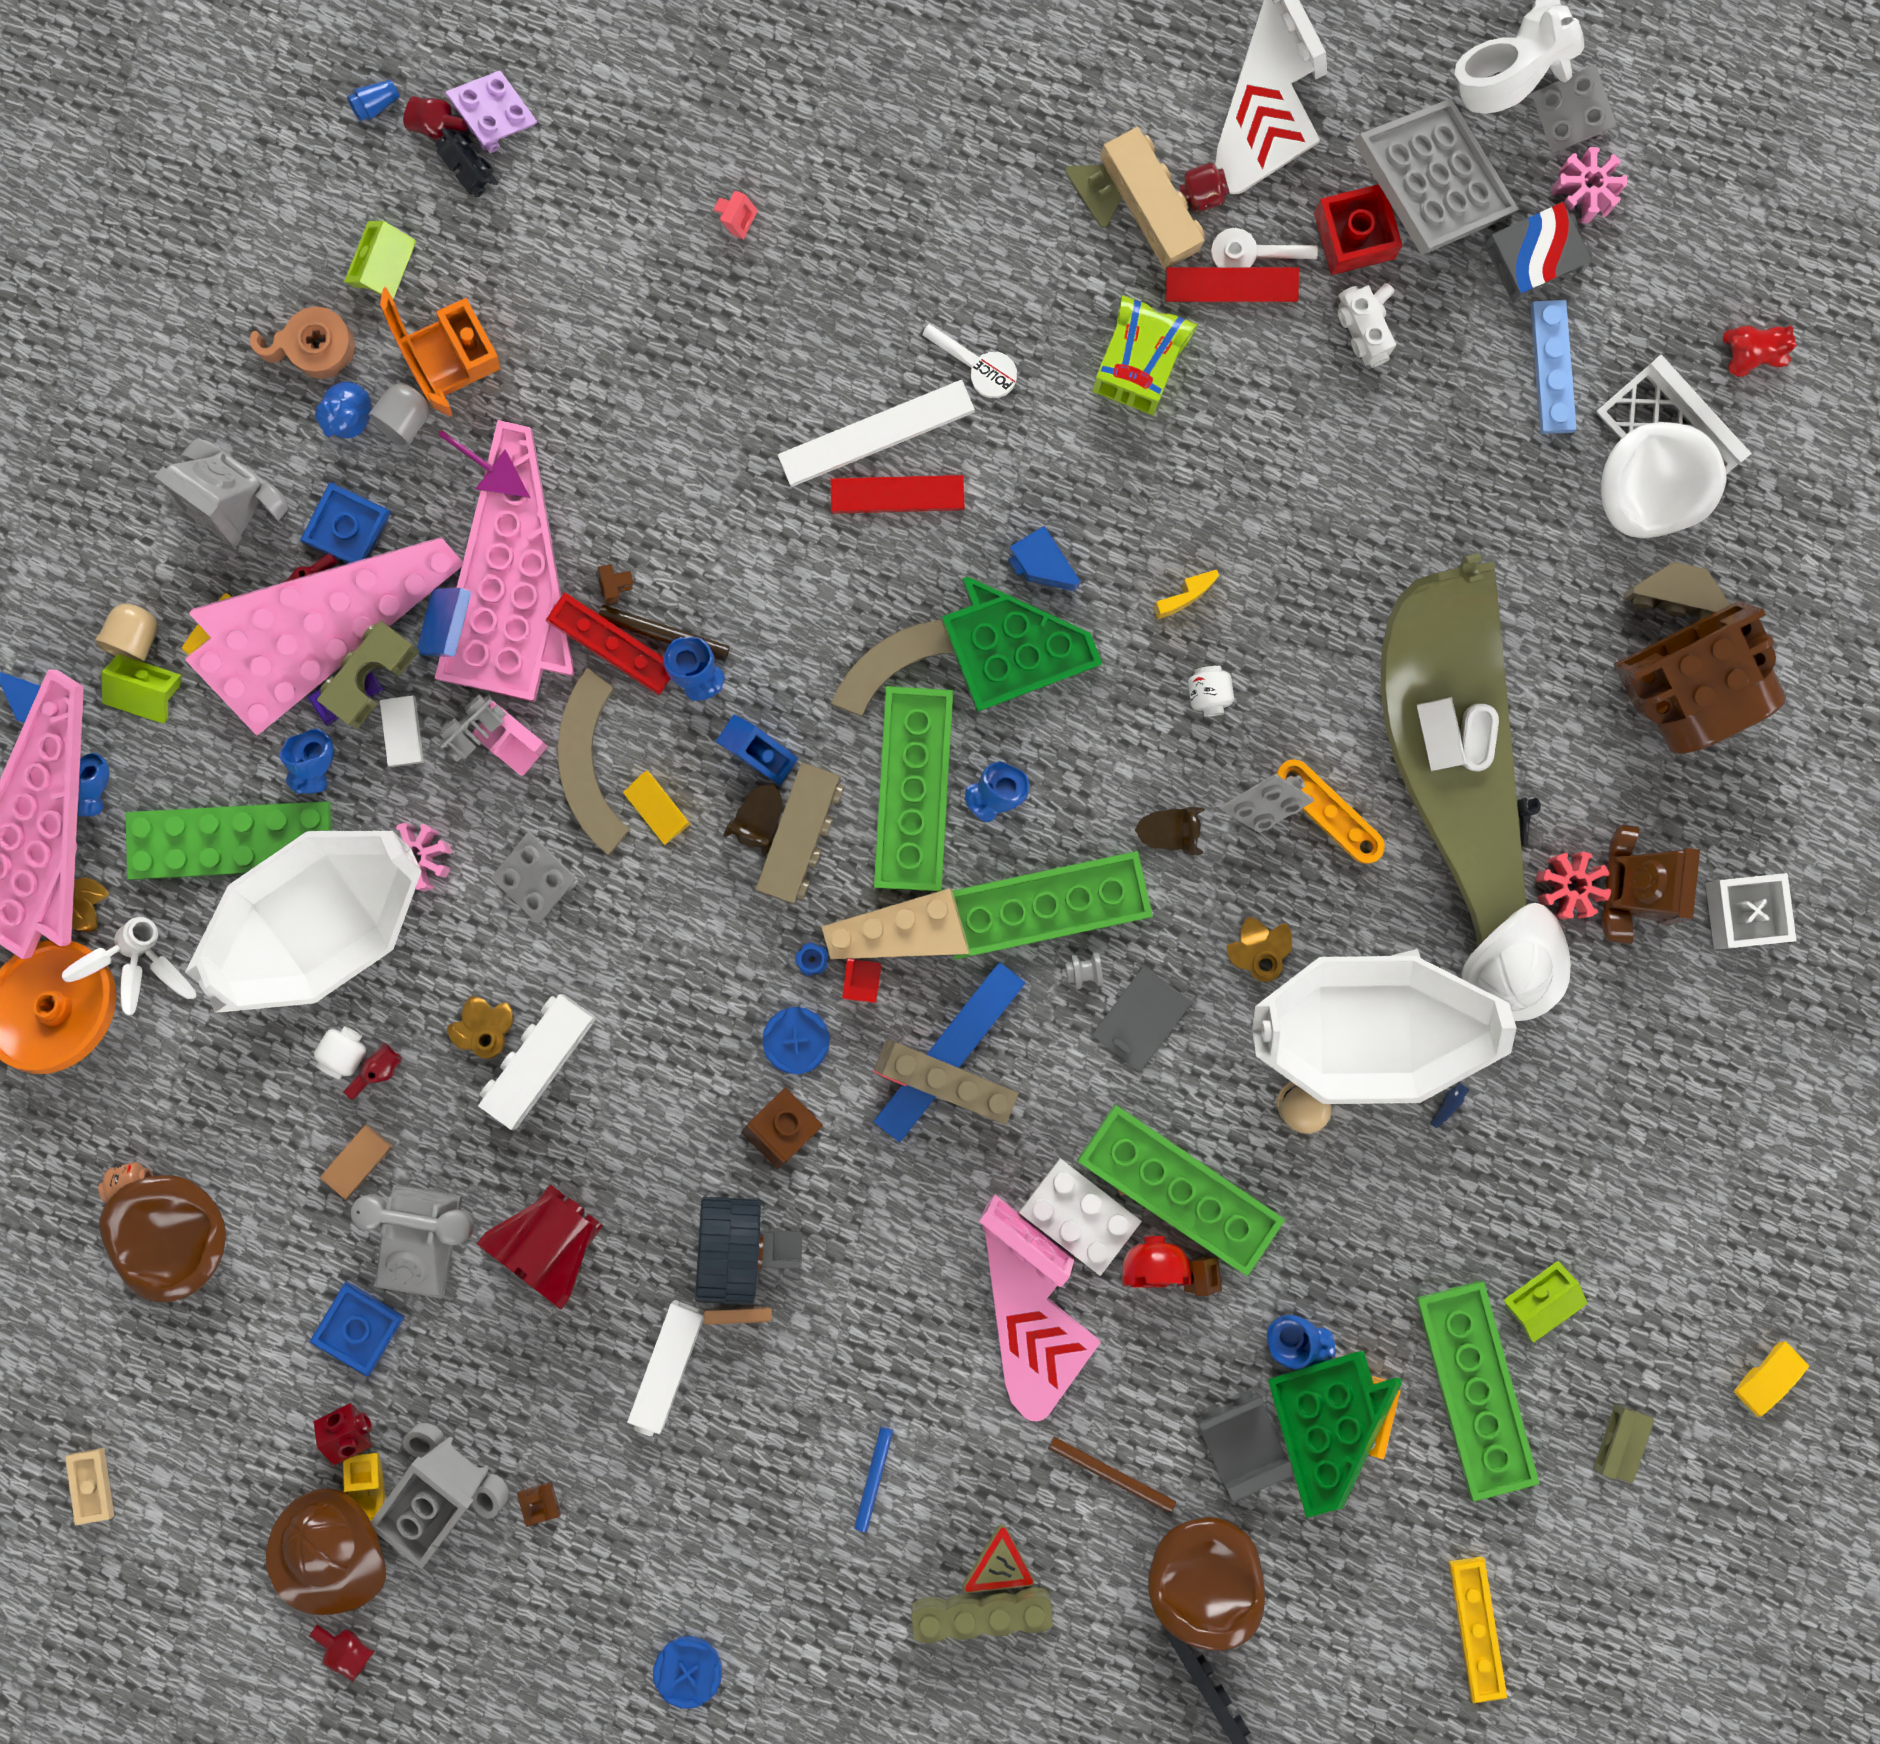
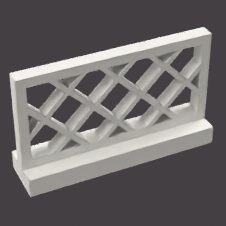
[1596,355,1752,475]

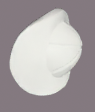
[1601,422,1726,538]
[1462,903,1571,1021]

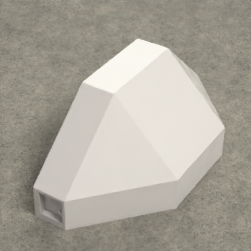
[185,831,422,1013]
[1252,956,1517,1104]

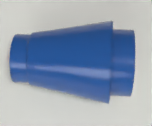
[347,79,400,122]

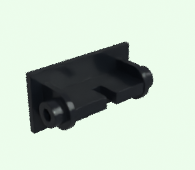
[435,128,498,197]

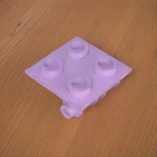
[445,71,538,153]

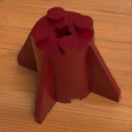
[476,1184,604,1310]

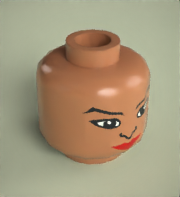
[98,1162,153,1203]

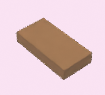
[320,1125,393,1200]

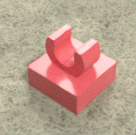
[713,191,758,239]

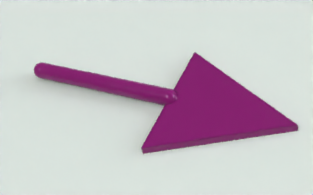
[438,431,531,498]

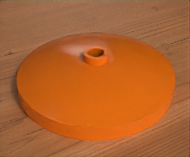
[0,940,117,1074]

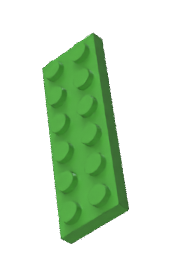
[874,686,953,892]
[125,801,332,880]
[953,851,1153,960]
[1077,1104,1285,1277]
[1415,1280,1540,1502]

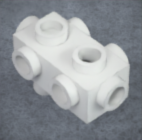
[1338,283,1396,368]

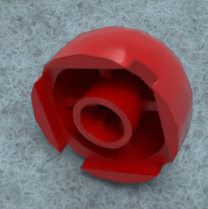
[1122,1236,1191,1288]

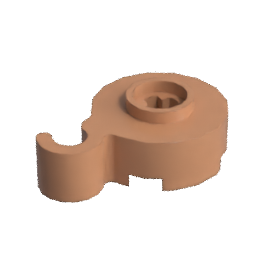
[250,306,355,379]

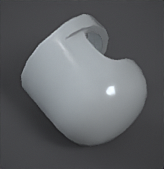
[368,384,430,448]

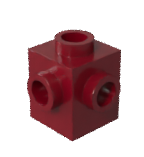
[313,1403,373,1466]

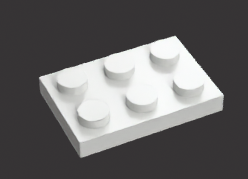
[1019,1158,1142,1276]

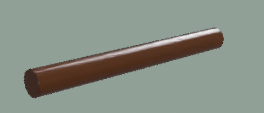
[1048,1436,1176,1513]

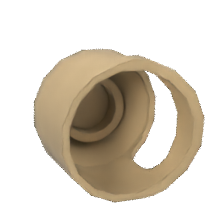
[95,604,158,662]
[1277,1082,1332,1134]

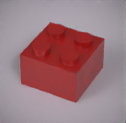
[1313,184,1403,276]

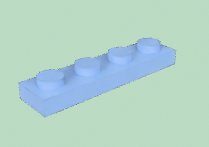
[1530,300,1577,434]

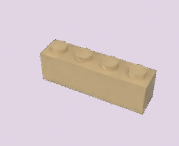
[1099,126,1205,270]

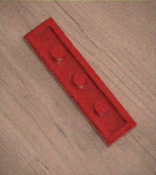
[1165,267,1299,302]
[830,475,965,514]
[546,592,671,696]

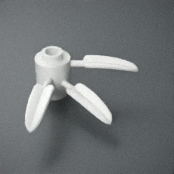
[62,917,197,1015]

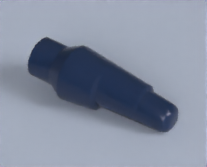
[1431,1082,1470,1128]

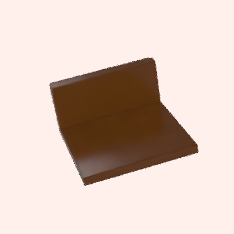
[741,1087,823,1170]

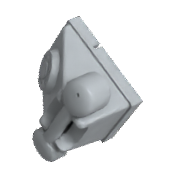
[154,439,288,548]
[351,1184,474,1299]
[371,1423,509,1570]

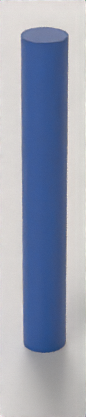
[854,1426,894,1532]

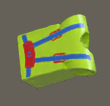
[1092,294,1199,416]

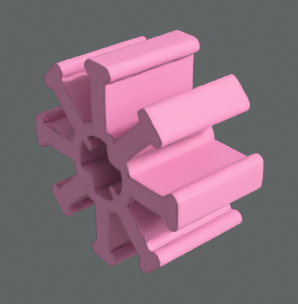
[1552,147,1627,223]
[396,823,452,892]

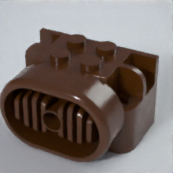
[1614,601,1786,754]

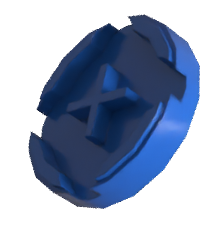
[762,1007,830,1074]
[653,1636,722,1709]

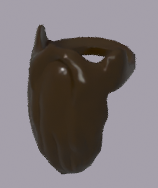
[723,784,782,856]
[1135,807,1205,856]

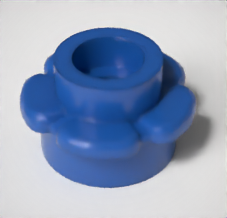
[795,943,829,976]

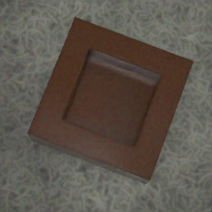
[597,564,634,606]
[1184,1256,1222,1296]
[517,1481,561,1527]

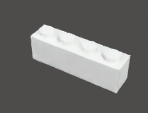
[478,994,597,1130]

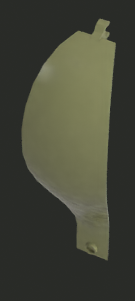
[1380,553,1527,947]

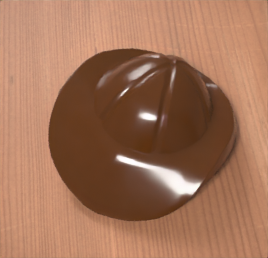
[99,1175,226,1302]
[266,1488,386,1615]
[1148,1517,1265,1651]

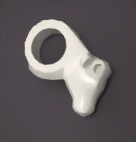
[1454,0,1585,114]

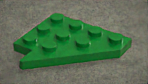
[941,576,1102,712]
[1268,1351,1402,1518]

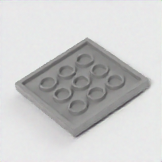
[1353,98,1519,255]

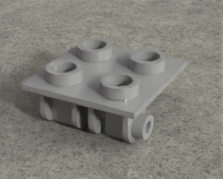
[1531,64,1617,154]
[440,694,507,762]
[1220,774,1314,833]
[491,832,579,924]

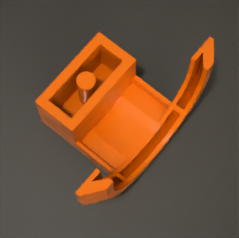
[380,287,501,417]

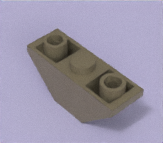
[1623,562,1730,621]

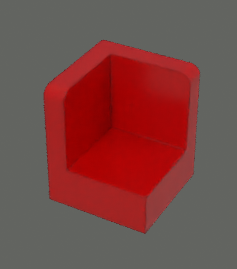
[842,958,881,1003]

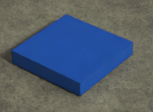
[300,482,391,564]
[417,588,471,657]
[309,1281,405,1377]

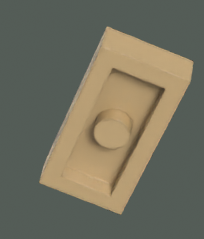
[65,1448,114,1525]

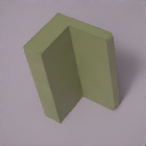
[1593,1404,1654,1483]

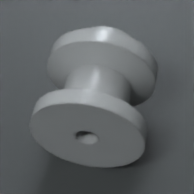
[1065,952,1103,989]

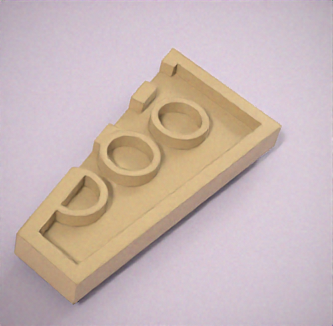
[822,888,970,959]

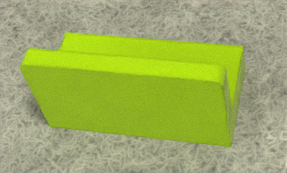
[344,221,416,299]
[101,654,181,724]
[1503,1261,1587,1342]

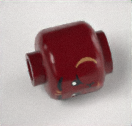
[1179,163,1230,213]

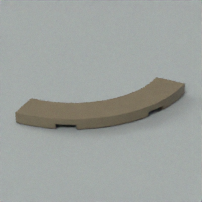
[831,620,954,717]
[558,667,630,856]

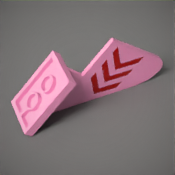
[979,1194,1101,1422]

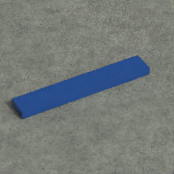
[873,962,1026,1143]

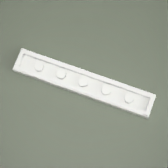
[778,380,975,487]

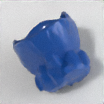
[315,381,372,439]
[663,637,725,701]
[279,729,334,794]
[77,753,109,817]
[964,761,1029,822]
[1267,1314,1336,1369]

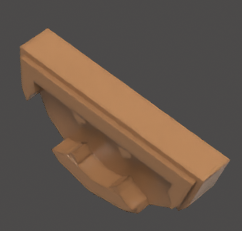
[704,1306,772,1325]

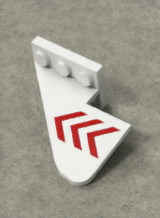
[1215,0,1327,194]

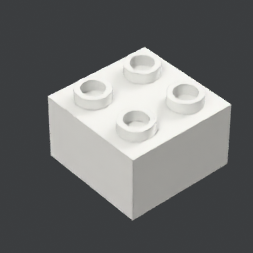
[1705,873,1796,950]

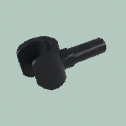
[1517,797,1541,845]

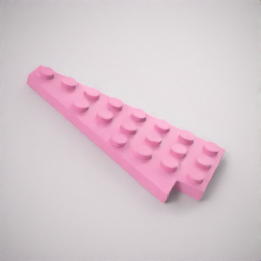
[435,420,575,702]
[185,537,463,736]
[0,670,84,959]

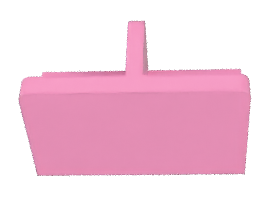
[472,701,548,776]

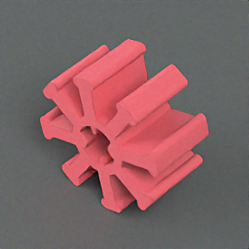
[1535,851,1611,920]

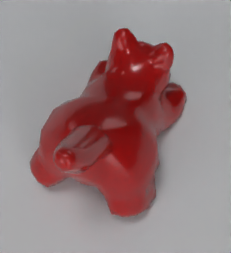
[1723,325,1797,377]

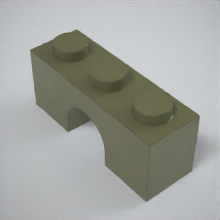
[317,620,420,729]

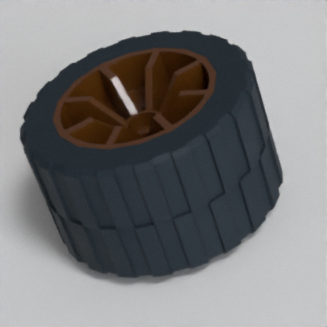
[695,1197,764,1305]

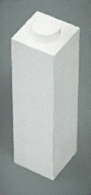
[627,1300,704,1436]

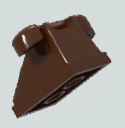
[1601,825,1700,944]

